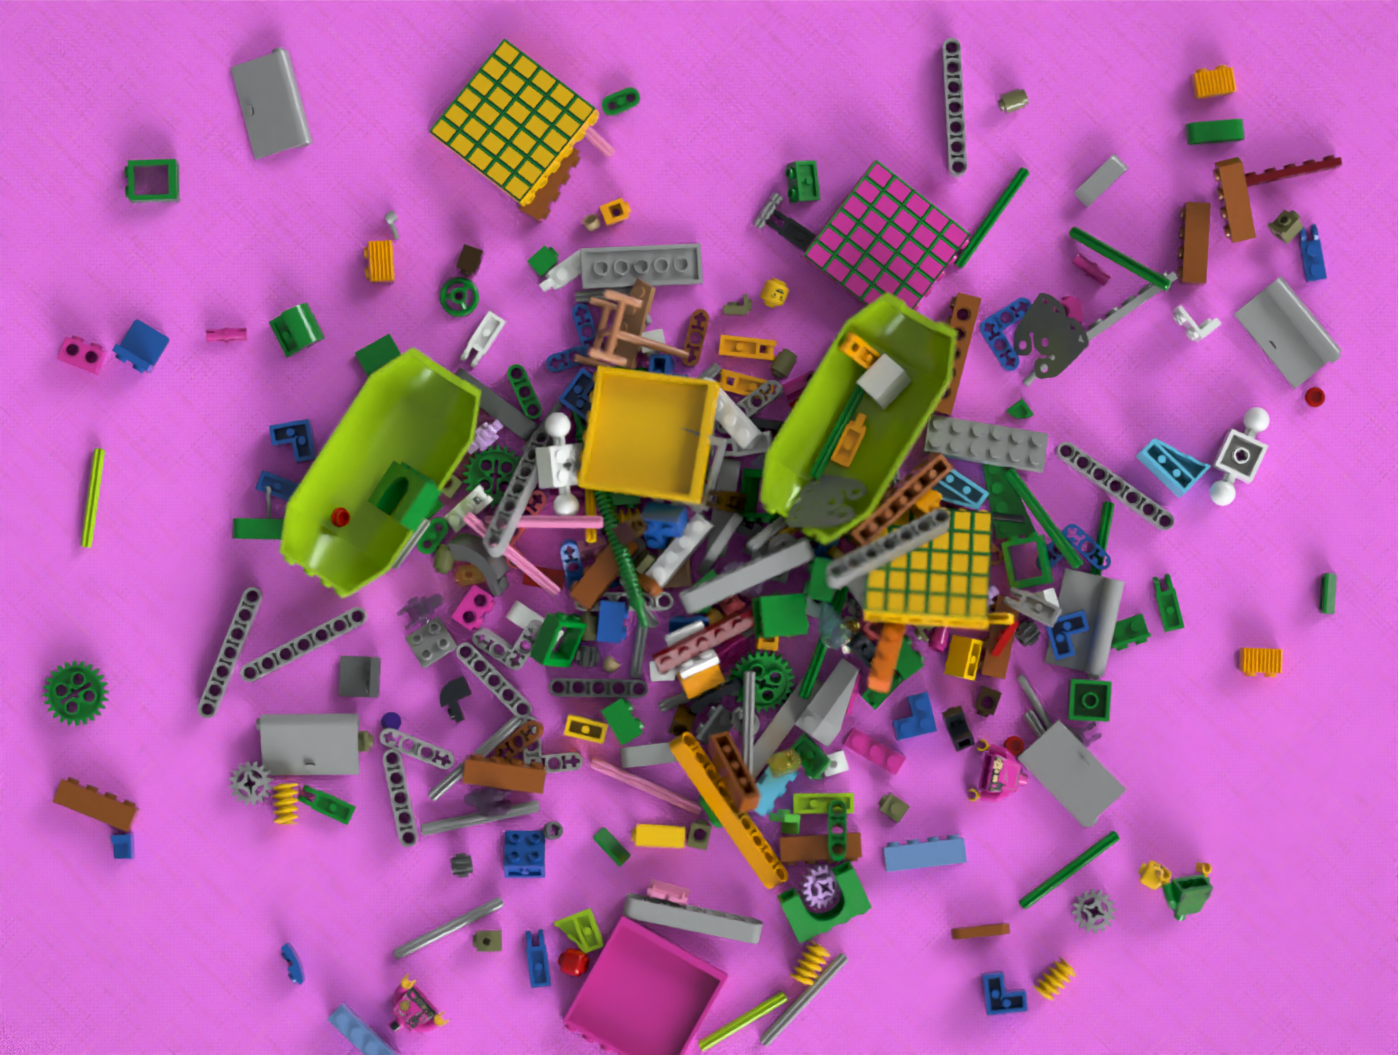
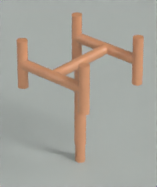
[573,289,689,369]

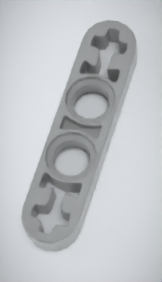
[716,380,783,433]
[380,727,454,769]

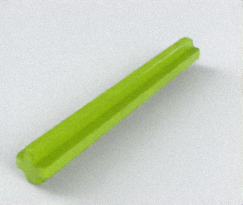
[80,448,105,548]
[698,991,788,1051]

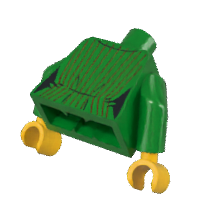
[1155,862,1213,921]

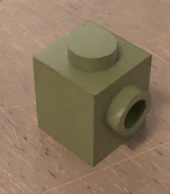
[473,930,502,952]

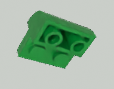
[269,303,325,358]

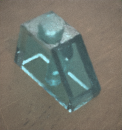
[818,601,855,650]

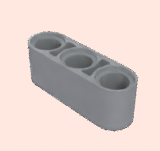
[1073,153,1128,208]
[620,742,678,768]

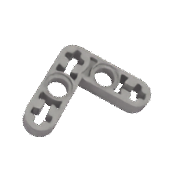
[696,512,744,576]
[472,620,543,670]
[520,716,583,773]

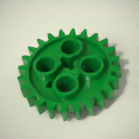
[463,444,521,510]
[729,649,795,713]
[43,661,110,726]

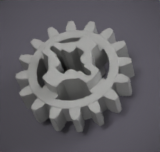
[229,761,274,805]
[1071,889,1116,933]

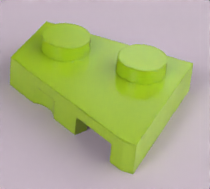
[554,908,605,953]

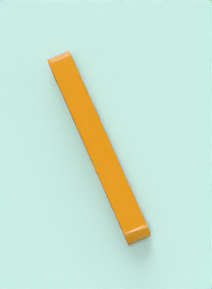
[669,732,788,889]

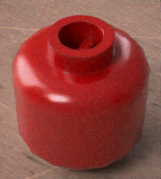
[558,948,589,977]

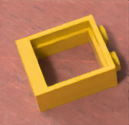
[631,824,685,848]

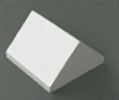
[856,353,912,410]

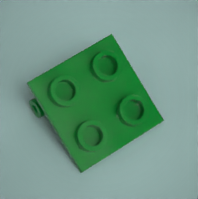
[355,333,401,379]

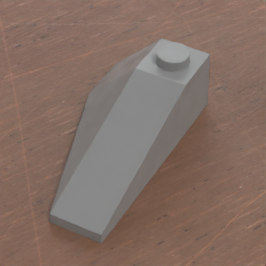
[795,658,859,747]

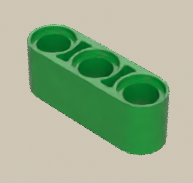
[1185,119,1245,145]
[507,364,543,420]
[232,518,284,540]
[828,800,847,862]

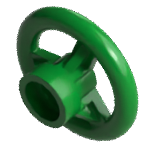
[439,277,479,317]

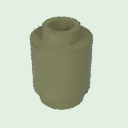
[997,89,1029,114]
[770,348,797,380]
[433,544,454,574]
[580,612,598,640]

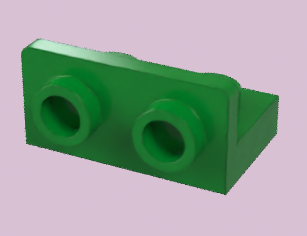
[785,160,821,204]
[1110,613,1151,651]
[788,733,832,780]

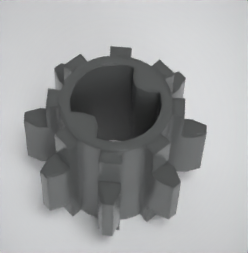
[1014,620,1041,647]
[575,646,600,667]
[451,853,473,878]

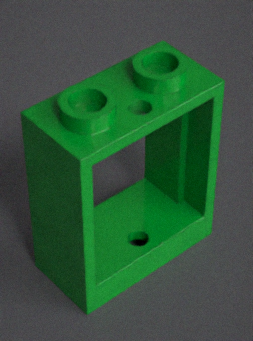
[125,159,180,203]
[738,468,781,523]
[1001,532,1054,589]
[530,611,587,668]

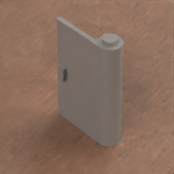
[231,47,313,160]
[1233,276,1342,389]
[1045,568,1125,679]
[257,713,360,775]
[1017,720,1127,828]

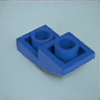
[280,942,305,985]

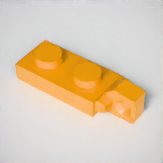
[830,412,867,469]

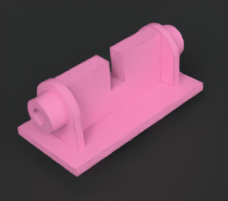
[567,535,608,564]
[646,879,690,906]

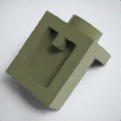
[723,294,752,316]
[632,548,658,574]
[913,624,937,642]
[358,731,374,752]
[878,793,910,823]

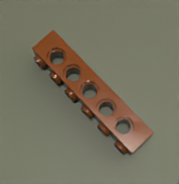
[933,292,982,416]
[845,452,953,548]

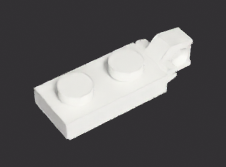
[540,250,581,293]

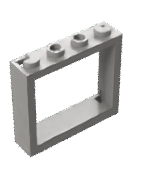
[634,427,728,513]

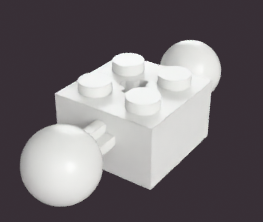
[1210,407,1269,506]
[535,412,583,516]

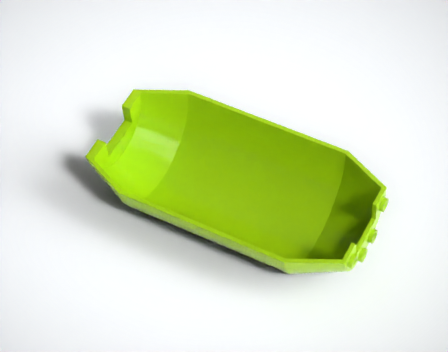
[760,292,957,545]
[280,347,481,598]

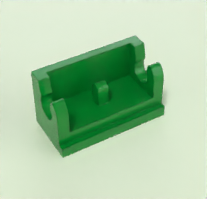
[861,672,903,710]

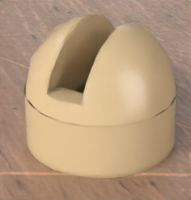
[583,214,600,232]
[603,655,620,673]

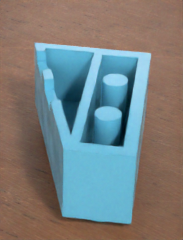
[1135,438,1211,498]
[931,469,990,510]
[754,752,799,817]

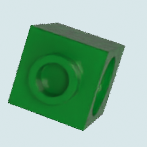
[527,245,559,278]

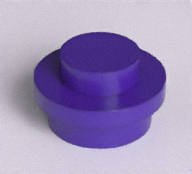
[381,712,401,730]

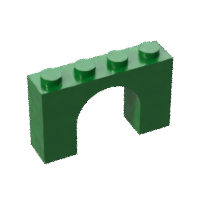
[367,461,442,532]
[777,861,872,943]

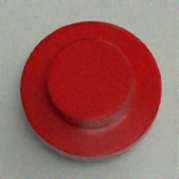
[1305,387,1325,407]
[331,507,350,527]
[1004,736,1024,756]

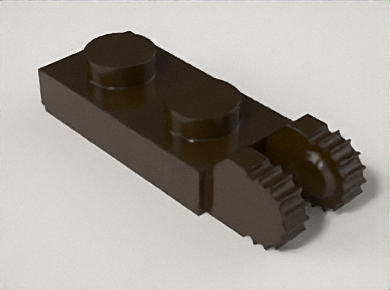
[705,489,748,514]

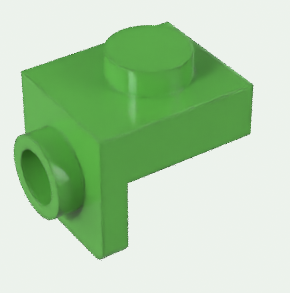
[769,809,801,835]

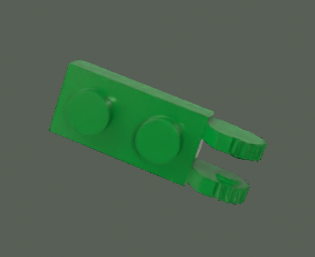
[1152,574,1185,633]
[298,784,356,825]

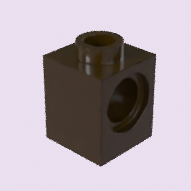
[456,244,484,277]
[612,513,649,546]
[973,686,1002,718]
[668,703,697,736]

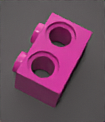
[57,335,106,375]
[451,584,495,631]

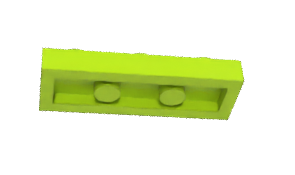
[793,793,854,814]

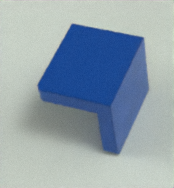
[110,834,135,859]

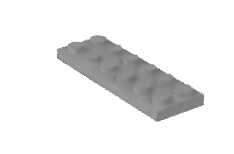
[580,243,703,289]
[1079,272,1178,342]
[923,415,1048,473]

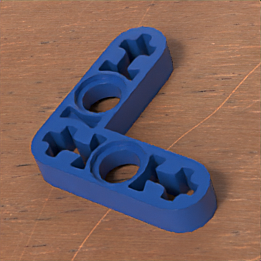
[979,298,1032,371]
[546,304,602,373]
[1035,524,1111,571]
[560,539,622,592]

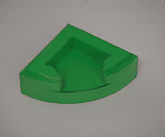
[1006,399,1034,419]

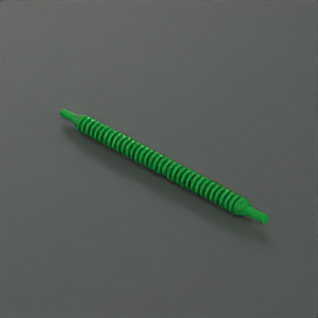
[571,409,649,628]

